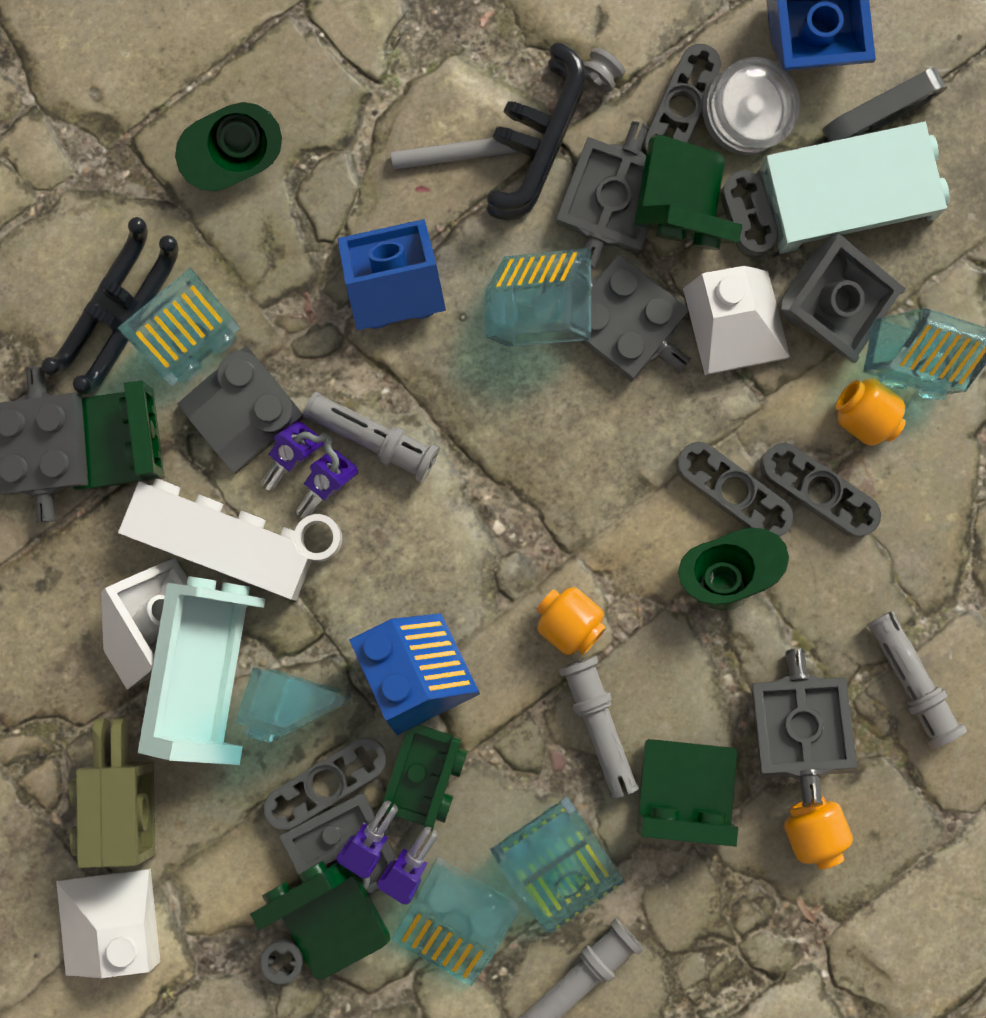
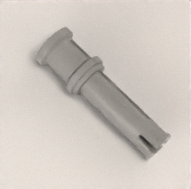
[303,392,440,483]
[867,610,968,750]
[558,655,639,799]
[518,918,644,1018]

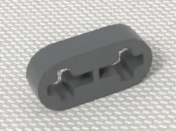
[721,170,778,258]

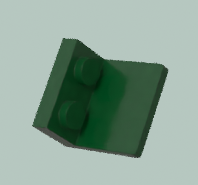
[72,380,165,491]
[636,739,738,847]

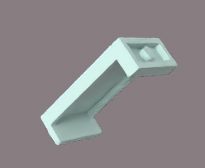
[759,121,950,254]
[138,576,265,765]

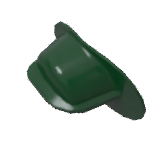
[175,102,282,192]
[678,527,789,611]

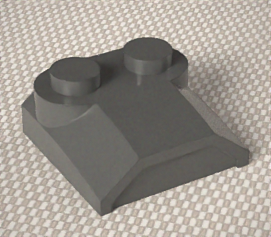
[781,234,906,363]
[177,345,304,474]

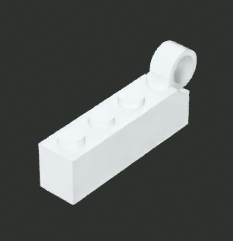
[118,478,342,601]

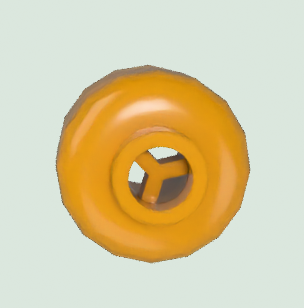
[835,378,906,446]
[536,587,607,655]
[783,795,854,870]

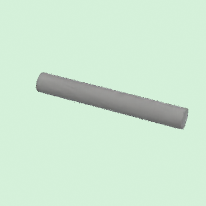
[391,138,518,170]

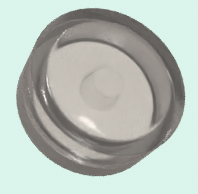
[702,57,800,155]

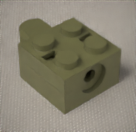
[69,718,155,868]

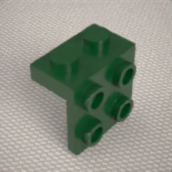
[634,135,742,250]
[250,861,390,980]

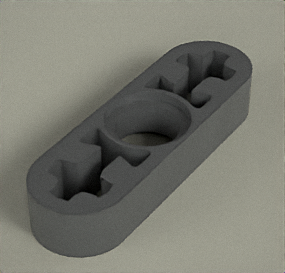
[643,44,721,155]
[822,67,947,142]
[676,442,793,537]
[760,443,881,537]
[264,737,387,830]

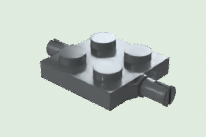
[555,121,649,270]
[560,254,691,382]
[0,366,88,523]
[752,648,857,807]

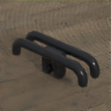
[487,42,586,221]
[41,217,179,394]

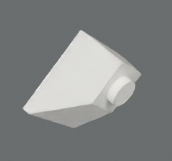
[683,266,790,375]
[101,557,188,690]
[56,868,160,978]

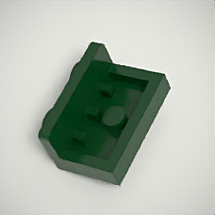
[382,724,468,831]

